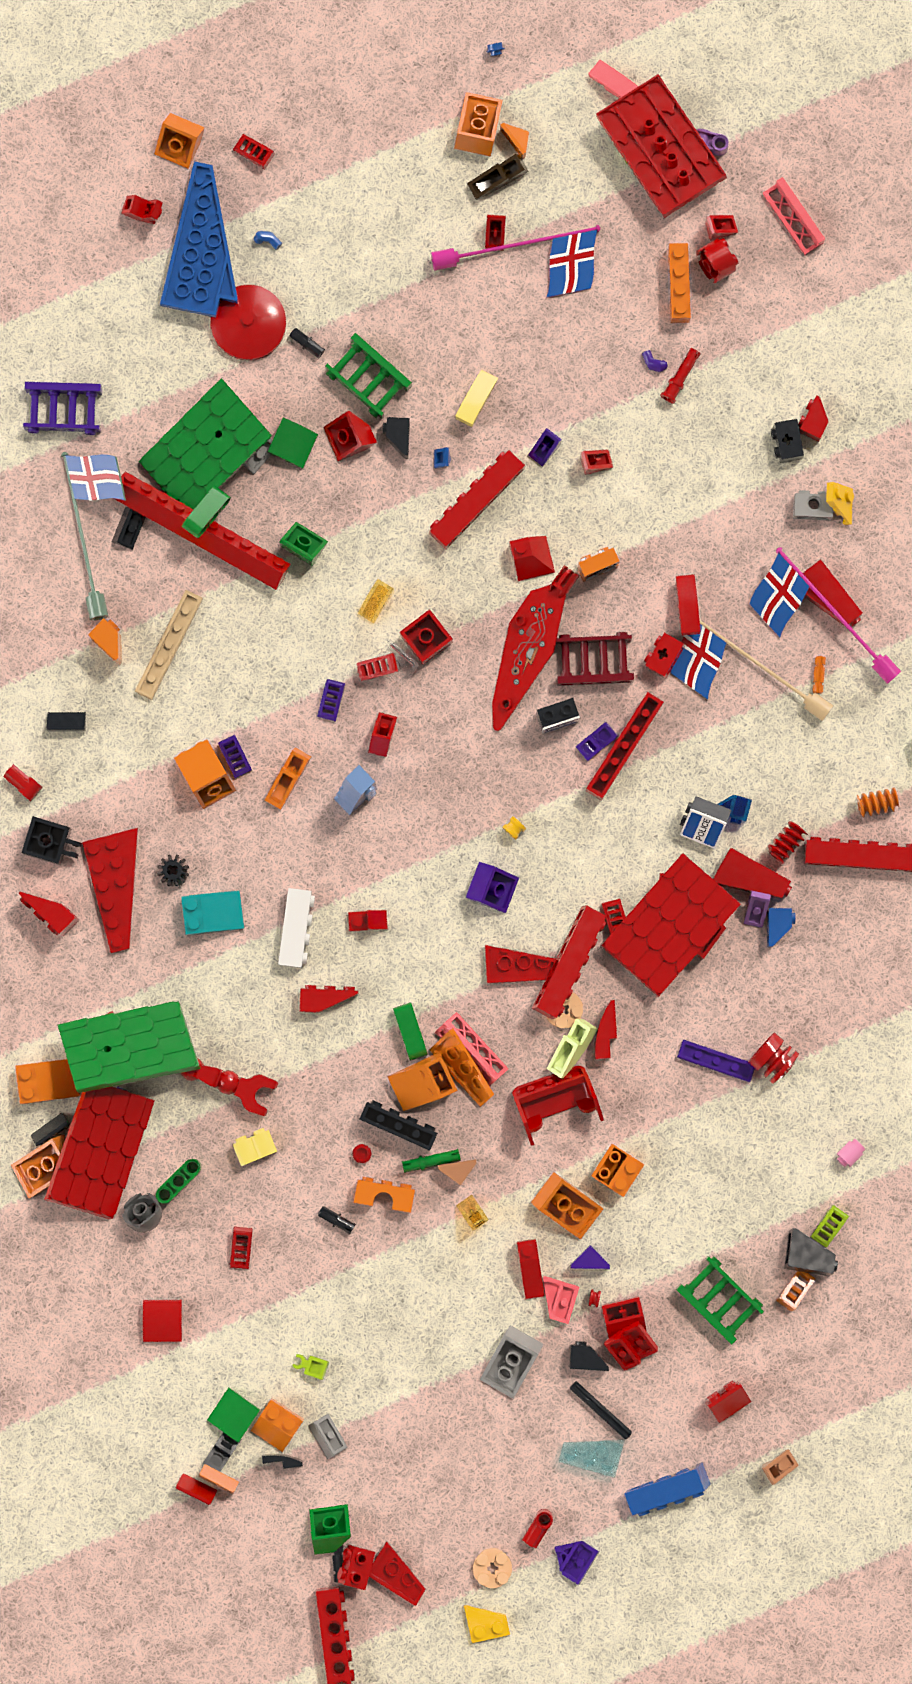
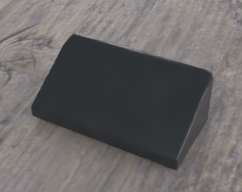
[111,507,146,550]
[46,712,86,732]
[31,1113,70,1146]

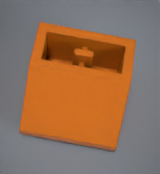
[591,1144,645,1197]

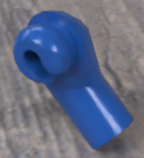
[254,231,282,250]

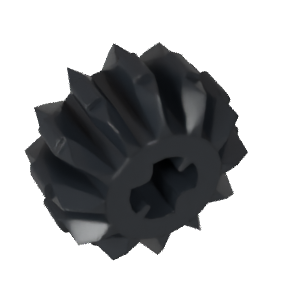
[157,855,189,887]

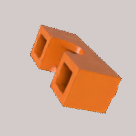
[354,1176,415,1213]

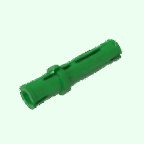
[402,1149,461,1173]

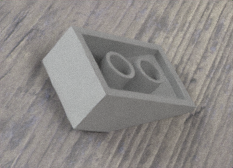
[480,1325,544,1399]

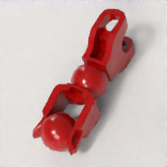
[181,1058,279,1116]

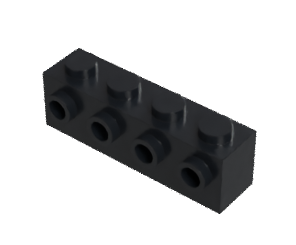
[359,1100,438,1151]

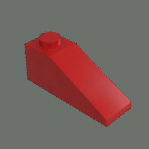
[516,1238,545,1299]

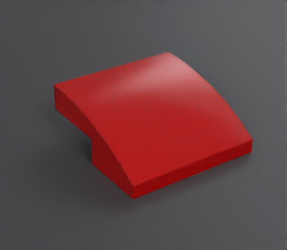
[143,1300,182,1342]
[604,1321,658,1371]

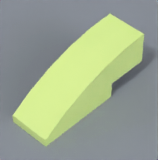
[547,1019,598,1078]

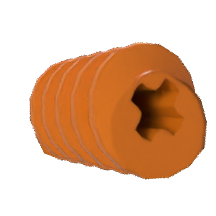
[857,787,899,818]

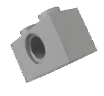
[793,490,833,521]

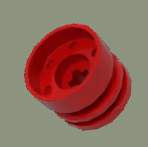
[748,1032,799,1084]

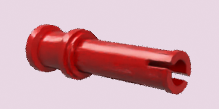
[660,348,701,404]

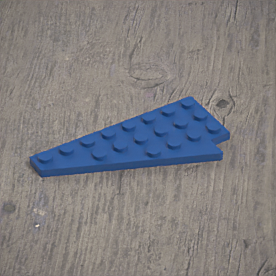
[160,161,238,318]

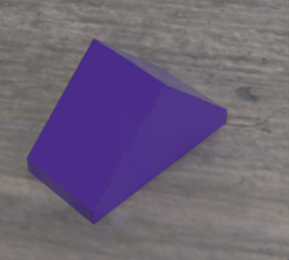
[528,428,562,467]
[570,1245,610,1269]

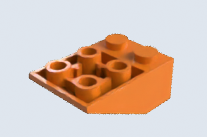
[387,1052,458,1111]

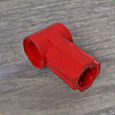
[3,764,43,802]
[522,1509,553,1549]

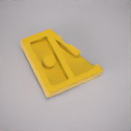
[826,482,854,525]
[464,1605,510,1643]

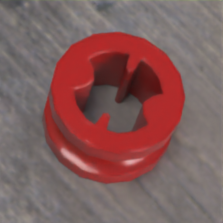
[588,1289,601,1308]

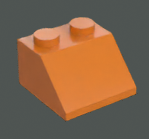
[154,113,205,169]
[88,618,122,666]
[250,1398,304,1452]

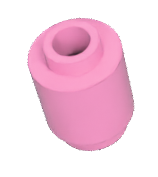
[837,1139,865,1167]

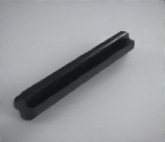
[570,1381,632,1439]

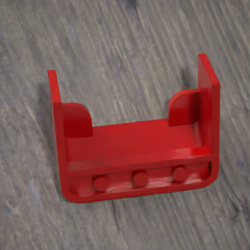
[512,1066,604,1146]

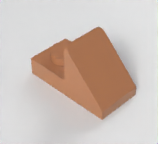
[762,1449,799,1485]

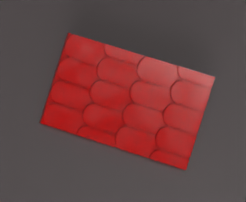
[596,74,727,218]
[601,853,741,997]
[44,1086,155,1219]

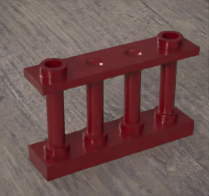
[556,632,634,686]

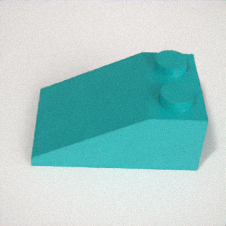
[181,890,245,936]

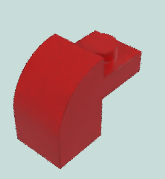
[121,195,163,224]

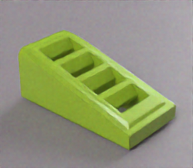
[810,1205,849,1248]

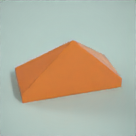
[500,123,529,159]

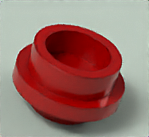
[352,1144,372,1163]

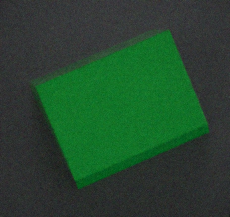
[279,522,328,566]

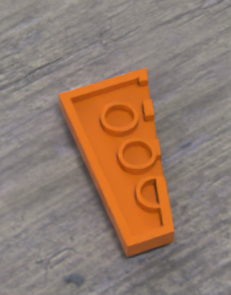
[429,1028,494,1107]

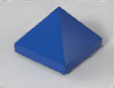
[434,447,451,469]

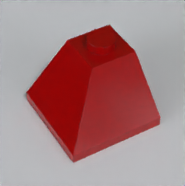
[323,411,377,461]
[509,536,555,581]

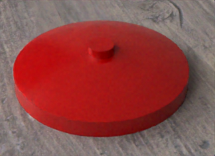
[210,285,287,361]

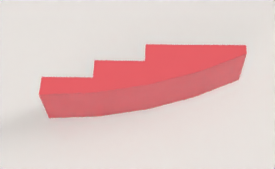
[588,60,638,98]

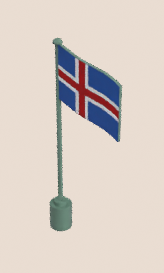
[61,452,126,621]

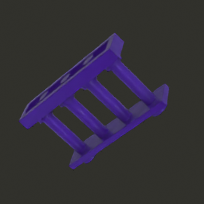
[23,382,103,435]

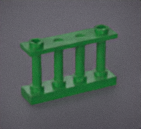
[325,333,412,419]
[676,1256,764,1345]

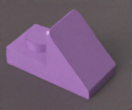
[744,891,771,928]

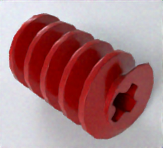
[767,821,809,865]

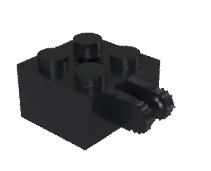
[21,816,82,866]

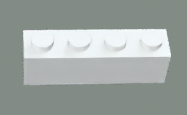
[278,888,315,968]

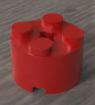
[696,238,739,283]

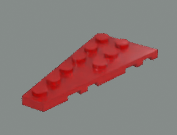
[82,827,138,954]

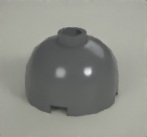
[122,1193,162,1233]

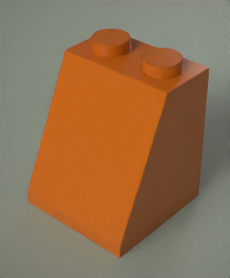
[174,739,237,809]

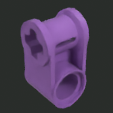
[696,129,729,156]

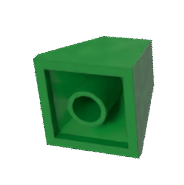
[309,1504,351,1555]

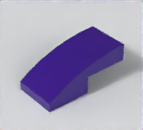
[576,721,618,761]

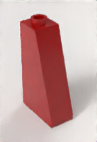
[803,559,863,627]
[713,848,792,899]

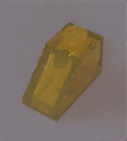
[358,579,394,624]

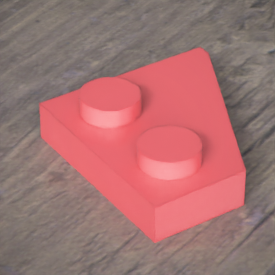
[543,1276,579,1324]

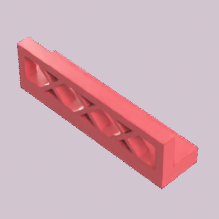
[763,177,825,255]
[435,1012,508,1086]

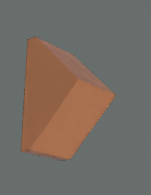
[438,1159,477,1186]

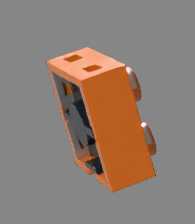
[577,547,620,582]

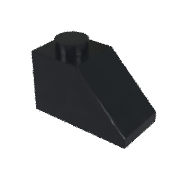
[383,417,410,459]
[569,1341,609,1371]

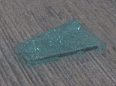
[558,1440,625,1478]

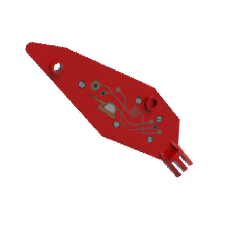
[492,565,579,731]

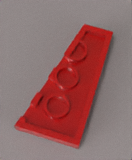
[485,945,556,983]

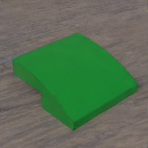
[268,417,318,469]
[207,1387,261,1443]

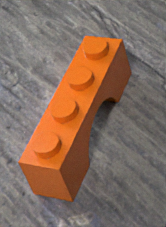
[668,243,691,323]

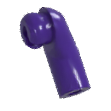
[642,350,668,372]

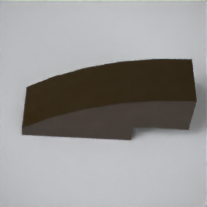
[467,154,529,200]

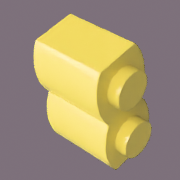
[233,1128,278,1166]

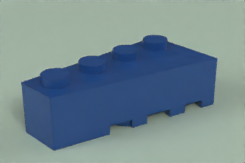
[624,1462,711,1517]

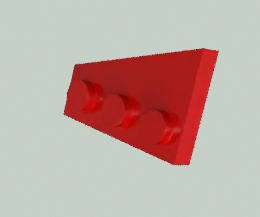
[369,1541,426,1606]

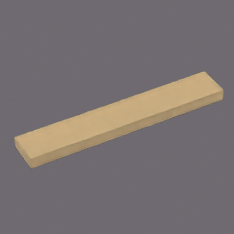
[135,590,203,700]

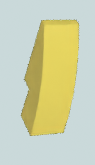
[455,370,498,427]

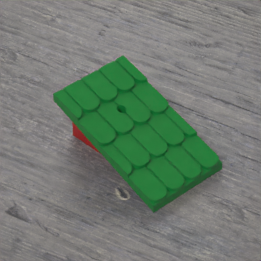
[138,378,272,510]
[57,1001,201,1093]

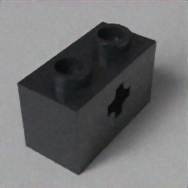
[771,419,804,463]

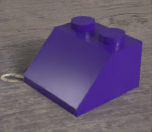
[465,862,519,913]

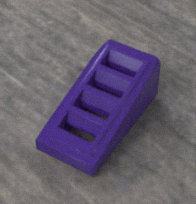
[317,679,346,722]
[218,735,252,778]

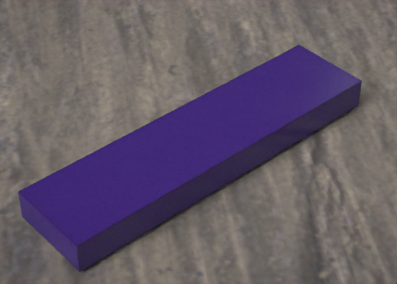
[677,1039,755,1082]

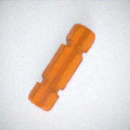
[812,656,826,694]

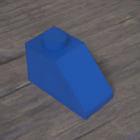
[767,908,796,947]

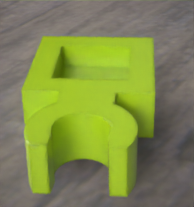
[292,1354,329,1380]

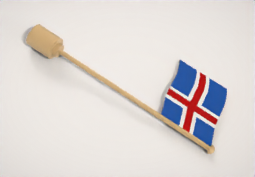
[671,620,834,721]

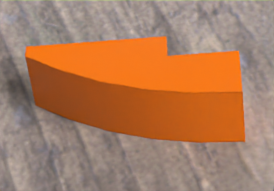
[265,747,312,810]

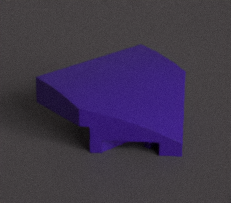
[555,1541,600,1585]

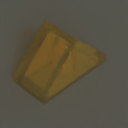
[456,1195,489,1231]

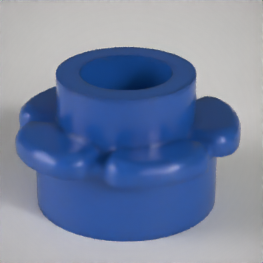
[486,42,505,56]

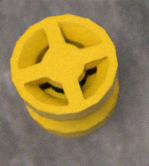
[502,816,526,840]

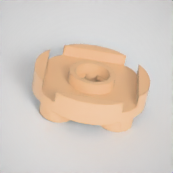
[546,992,583,1028]
[473,1548,512,1588]

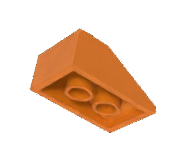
[454,92,503,157]
[15,1059,80,1104]
[11,1134,66,1199]
[531,1172,604,1240]

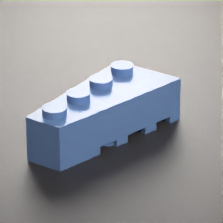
[334,765,377,815]

